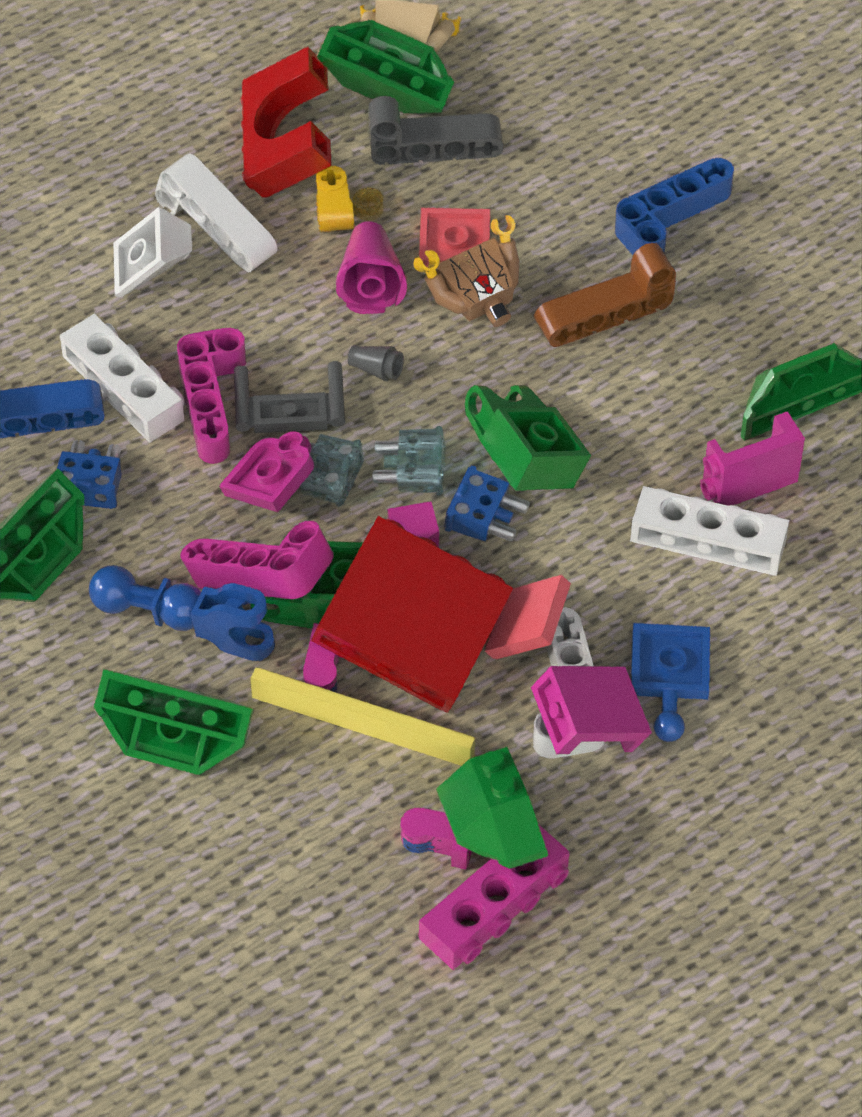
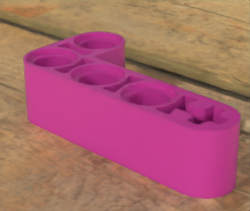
[177,328,246,464]
[180,521,334,599]

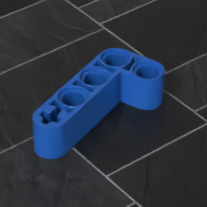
[615,158,734,255]
[0,379,105,438]

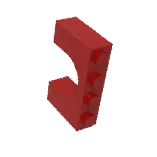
[241,46,332,198]

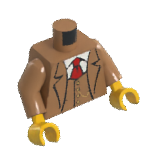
[413,215,520,327]

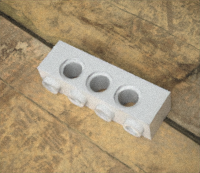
[60,314,185,443]
[630,486,789,576]

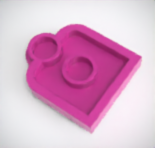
[219,431,314,512]

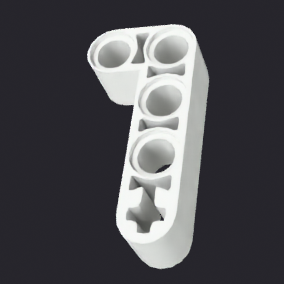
[155,153,277,272]
[533,607,605,758]

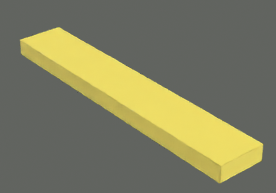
[250,667,475,766]

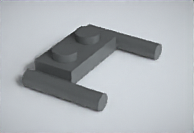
[234,361,345,433]

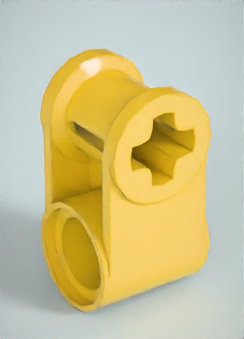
[316,165,354,232]

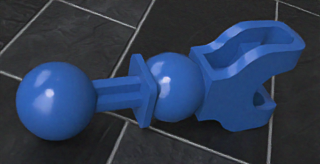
[89,565,275,661]

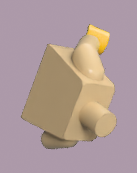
[360,0,461,53]

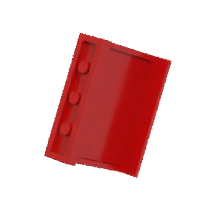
[311,516,513,713]

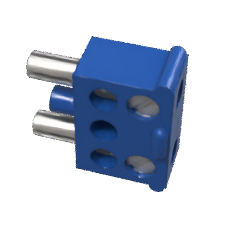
[57,440,122,509]
[444,466,530,542]

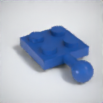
[631,623,710,742]

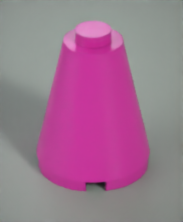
[336,222,407,314]

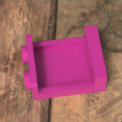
[700,411,805,506]
[531,666,652,754]

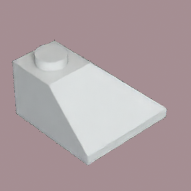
[113,207,192,297]

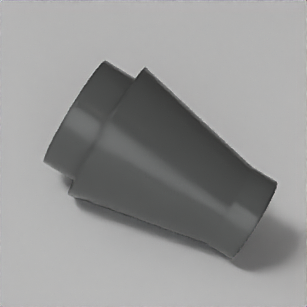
[348,345,404,381]

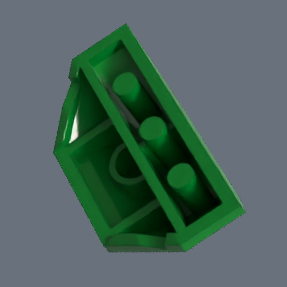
[317,20,454,114]
[740,343,862,441]
[0,468,84,602]
[94,669,254,775]
[436,747,548,869]

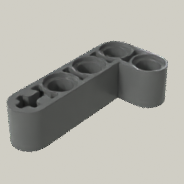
[368,96,504,165]

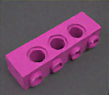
[419,824,570,970]

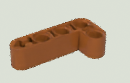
[534,243,676,347]

